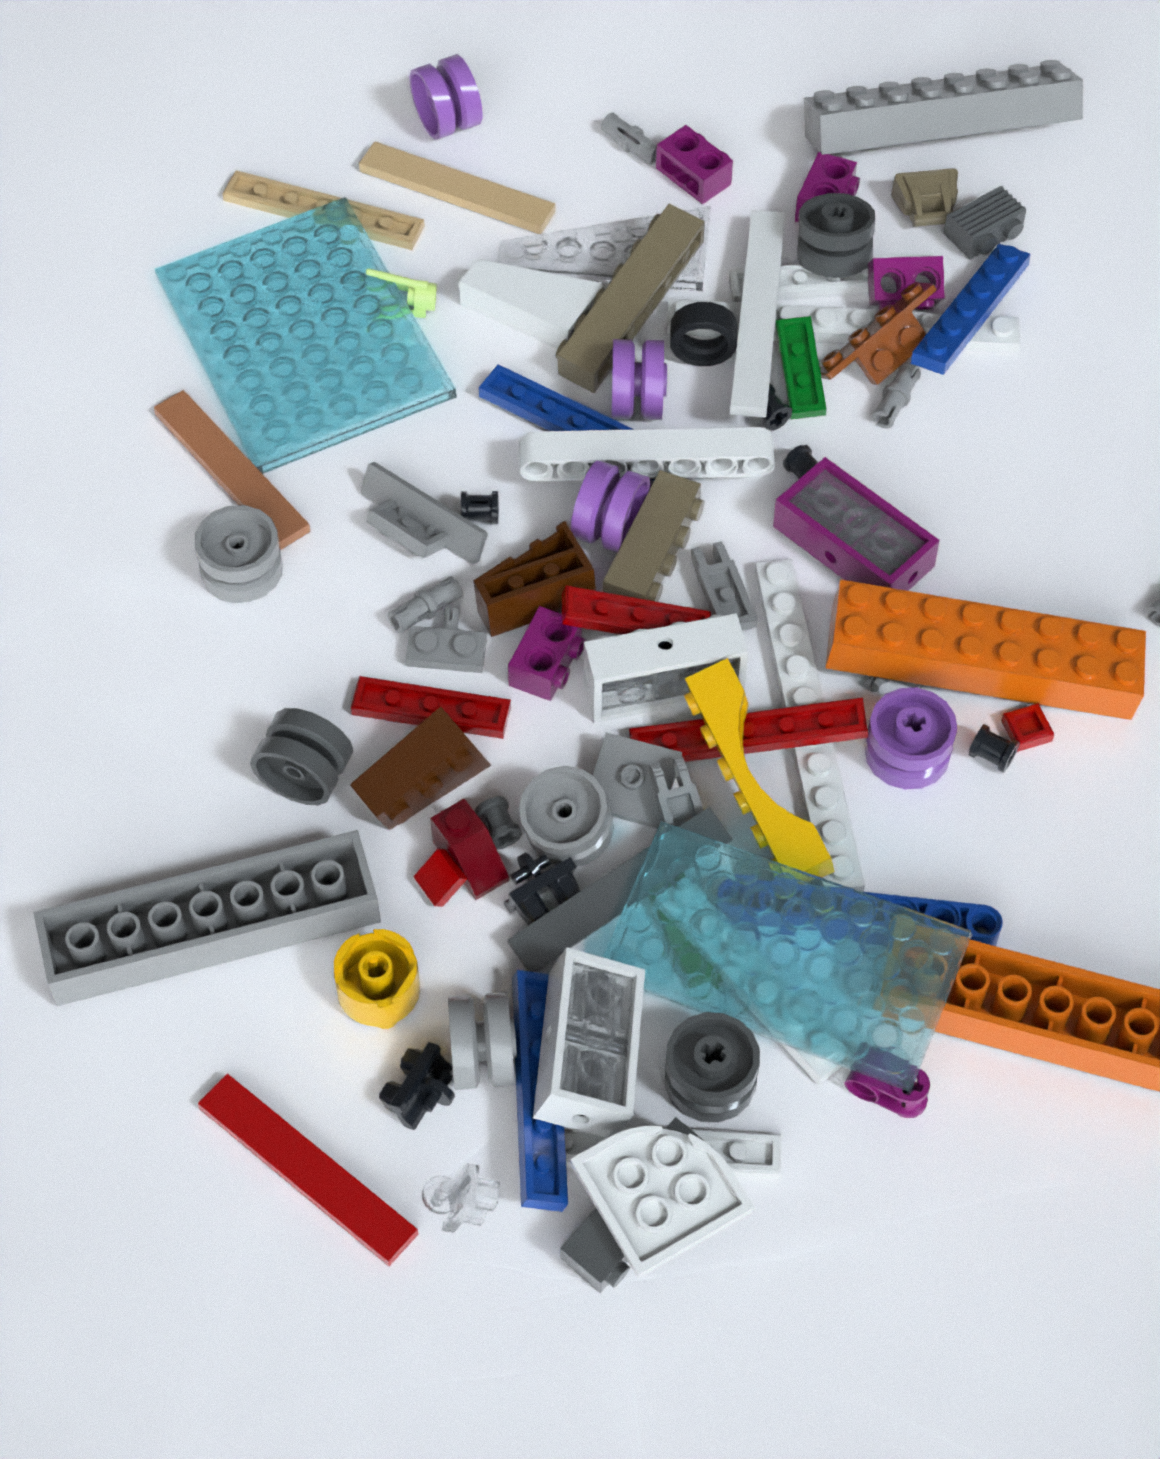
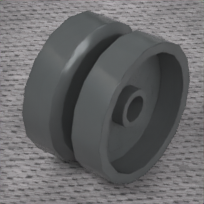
[797,193,875,278]
[250,708,354,805]
[665,1012,760,1123]

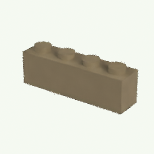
[603,470,705,602]

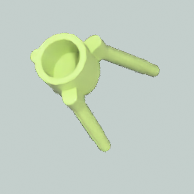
[359,268,437,324]

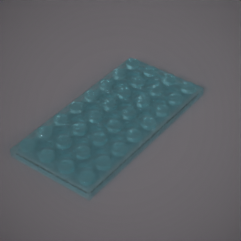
[603,821,972,1092]

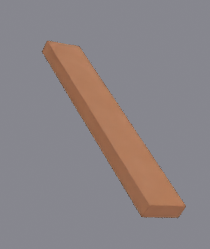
[154,390,310,550]

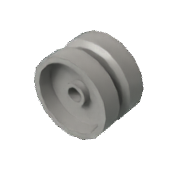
[194,505,283,603]
[519,766,614,867]
[448,992,517,1090]

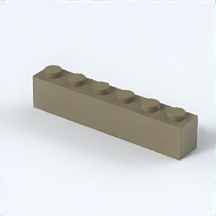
[555,203,705,393]

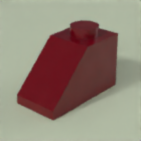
[430,798,510,900]

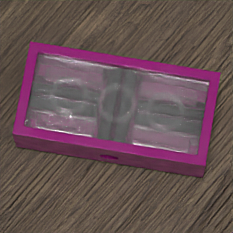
[773,457,940,591]

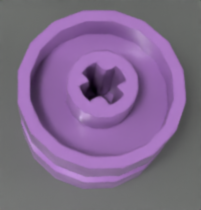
[409,54,483,140]
[612,339,667,420]
[571,460,650,552]
[865,687,958,790]

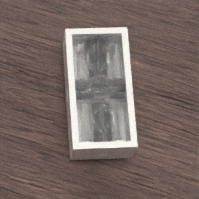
[584,613,749,723]
[533,947,645,1138]

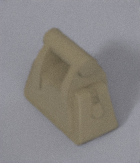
[891,168,958,227]

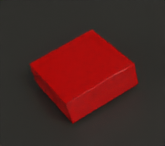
[1001,703,1055,752]
[413,849,468,907]

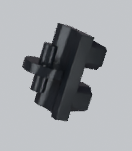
[504,852,581,925]
[379,1042,455,1131]

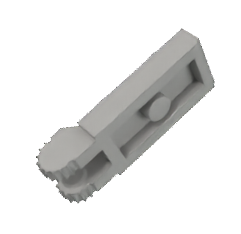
[690,541,758,631]
[649,756,718,869]

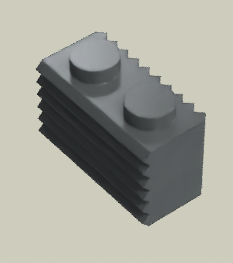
[944,185,1026,260]

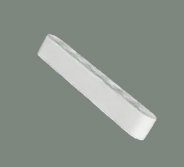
[519,427,775,481]

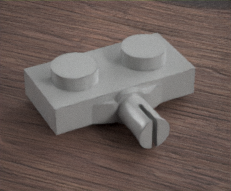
[405,606,487,673]

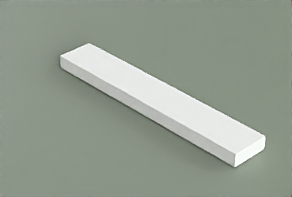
[729,254,934,302]
[564,1125,781,1180]

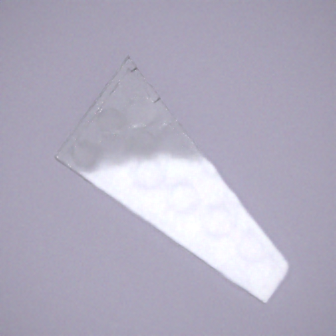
[497,206,711,292]

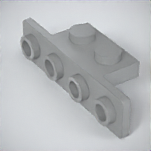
[361,462,488,564]

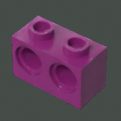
[656,125,733,205]
[794,152,860,222]
[867,256,945,310]
[508,606,586,701]

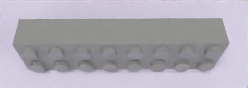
[804,60,1083,155]
[33,830,381,1006]

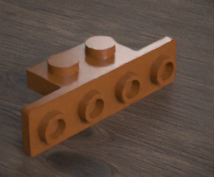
[820,282,937,385]

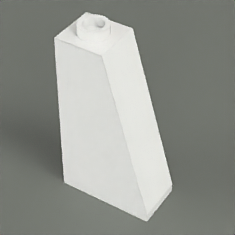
[458,259,604,349]

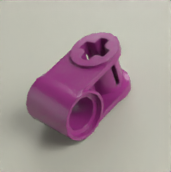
[844,1045,930,1118]

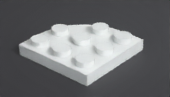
[570,1126,755,1279]

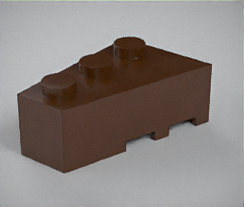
[473,521,596,637]
[350,706,492,830]

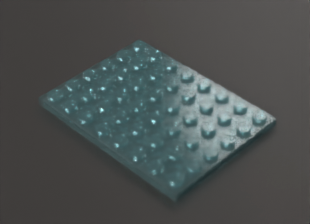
[154,197,457,474]

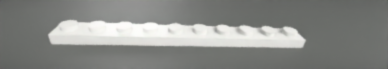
[666,298,1020,353]
[754,558,865,892]

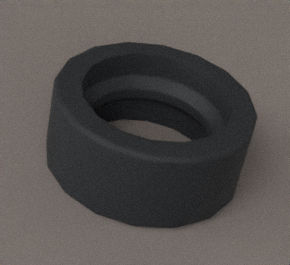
[670,302,737,366]

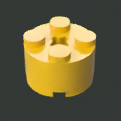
[334,929,420,1029]

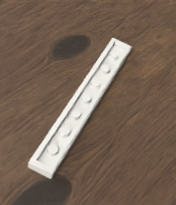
[730,210,785,417]

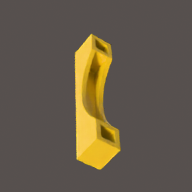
[683,658,835,886]

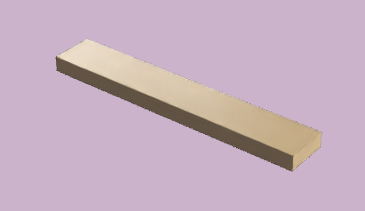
[359,141,556,235]
[222,170,425,250]

